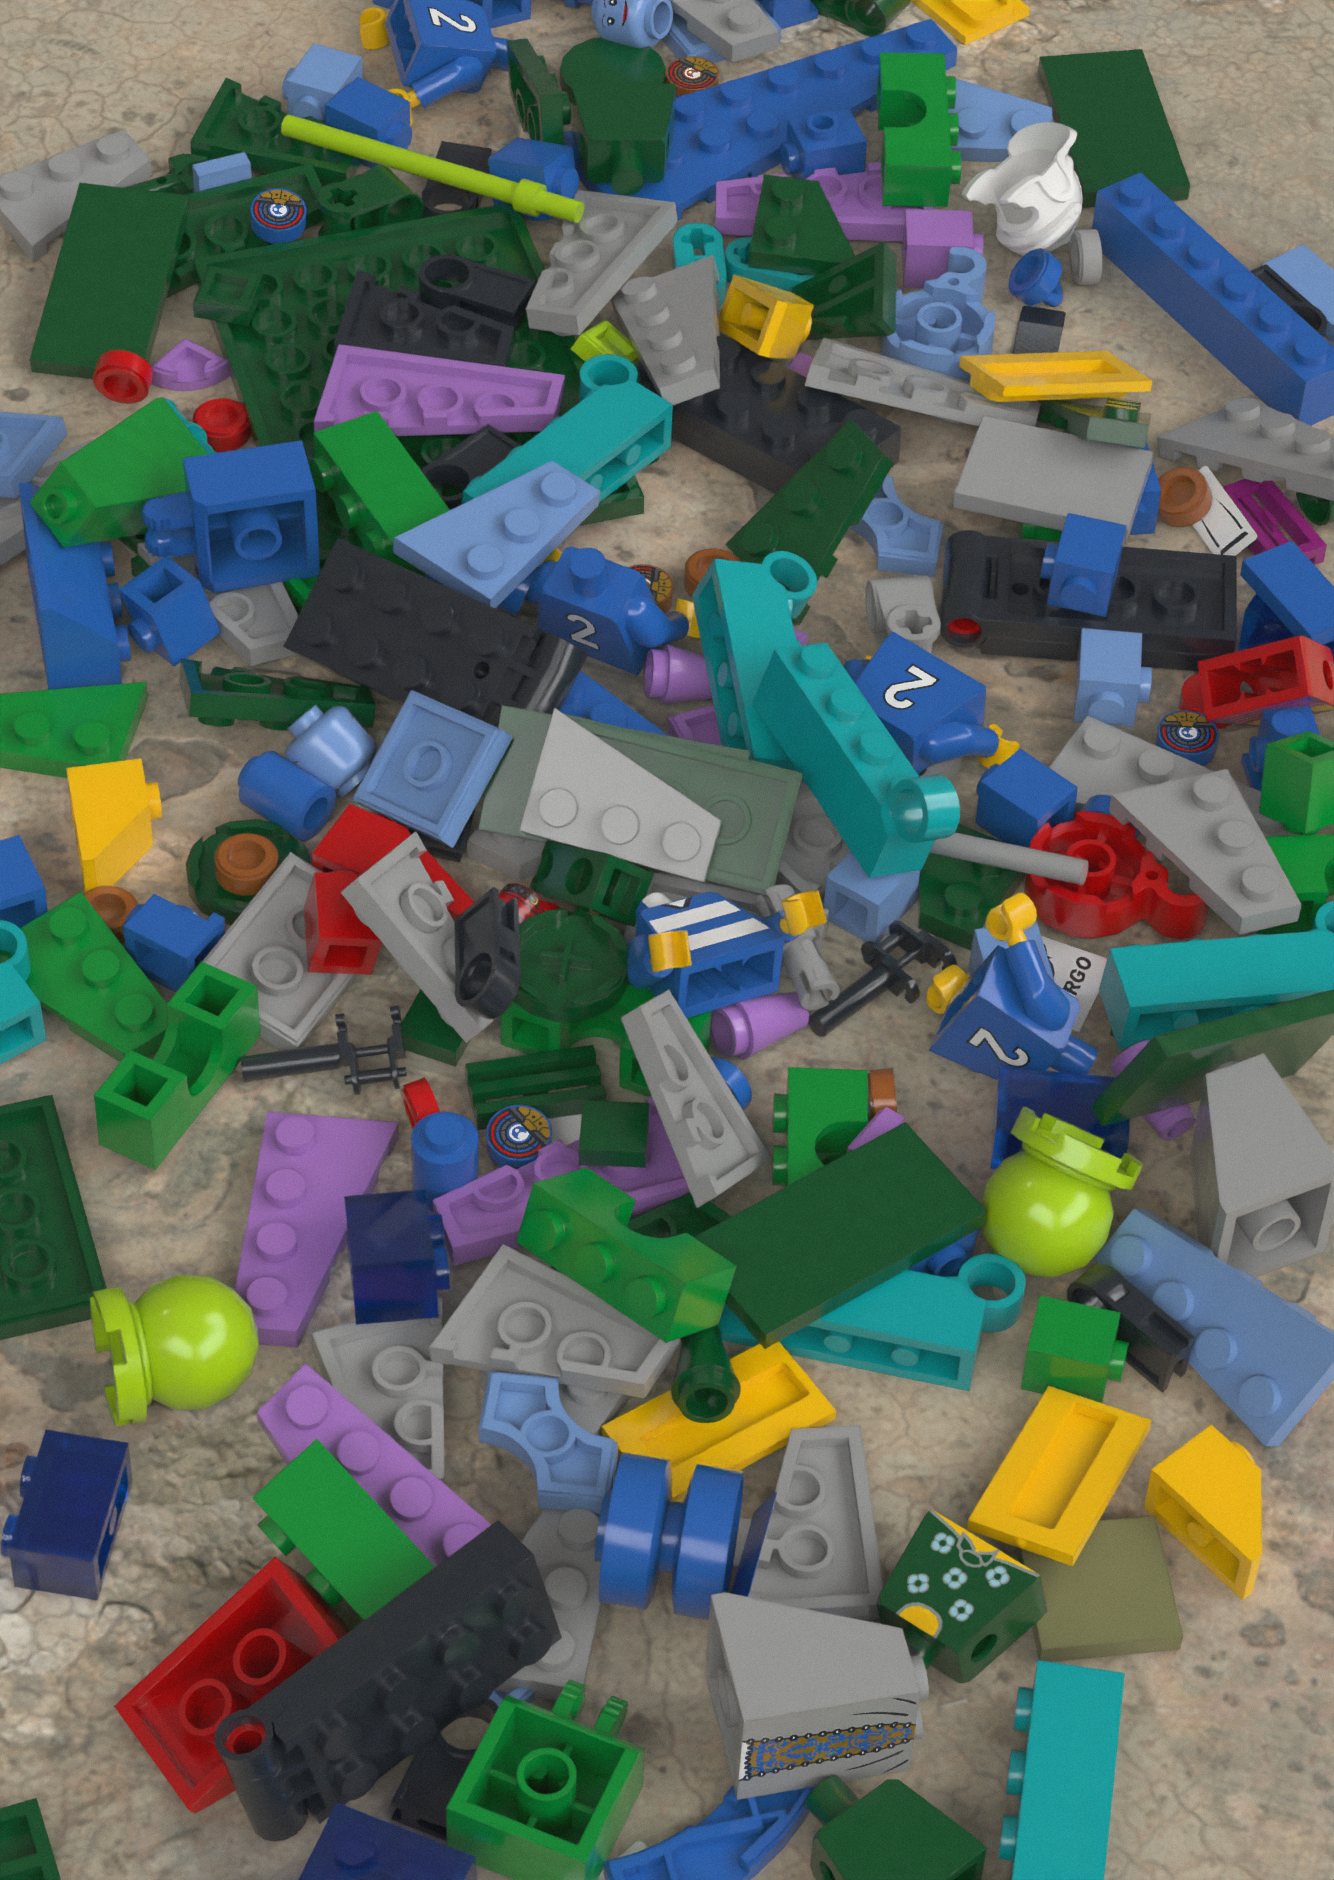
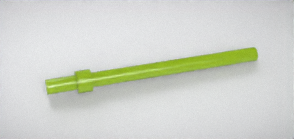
[281,114,584,223]

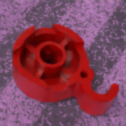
[1024,811,1209,939]

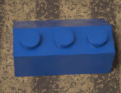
[19,482,131,690]

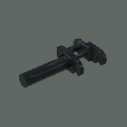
[808,920,957,1037]
[241,1005,407,1095]

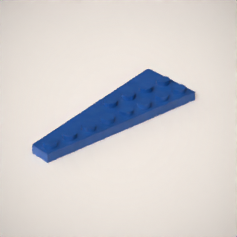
[564,19,958,221]

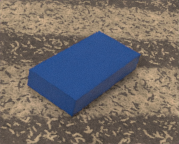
[1240,541,1334,645]

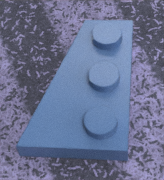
[946,75,1052,162]
[393,461,600,608]

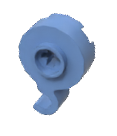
[881,247,995,382]

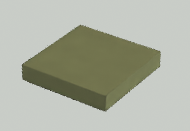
[1016,1516,1183,1662]

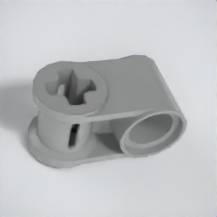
[865,575,941,656]

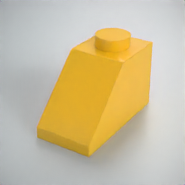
[718,274,814,359]
[66,758,162,893]
[1143,1424,1262,1600]

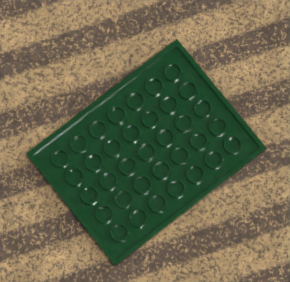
[193,203,644,567]

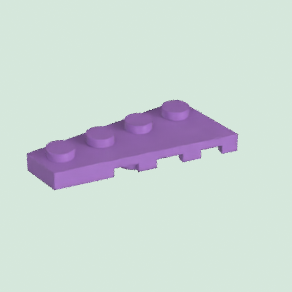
[715,162,935,243]
[314,344,565,436]
[433,1096,690,1266]
[235,1111,399,1348]
[257,1363,491,1567]

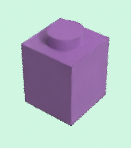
[902,209,983,288]

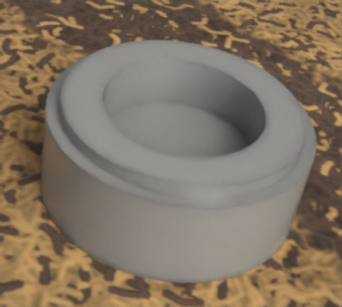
[1069,229,1102,286]

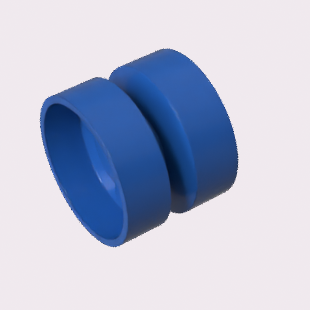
[595,1452,744,1620]

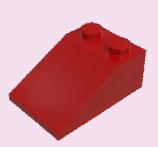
[114,1557,350,1814]

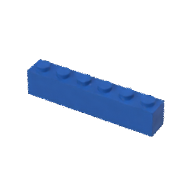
[1092,172,1334,426]

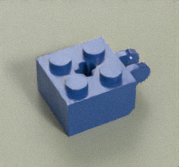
[142,440,320,593]

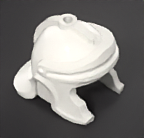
[961,122,1083,256]

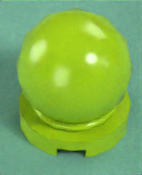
[981,1106,1143,1278]
[90,1275,259,1426]

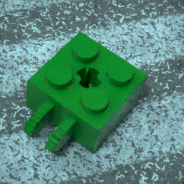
[446,1680,645,1880]

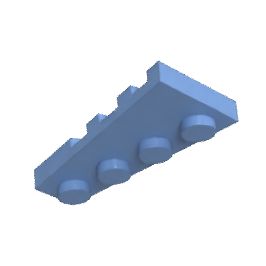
[1095,1208,1334,1446]

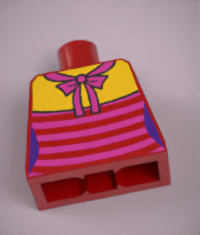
[1197,635,1334,726]

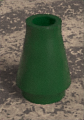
[671,1325,741,1423]

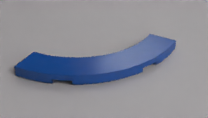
[603,1785,816,1880]

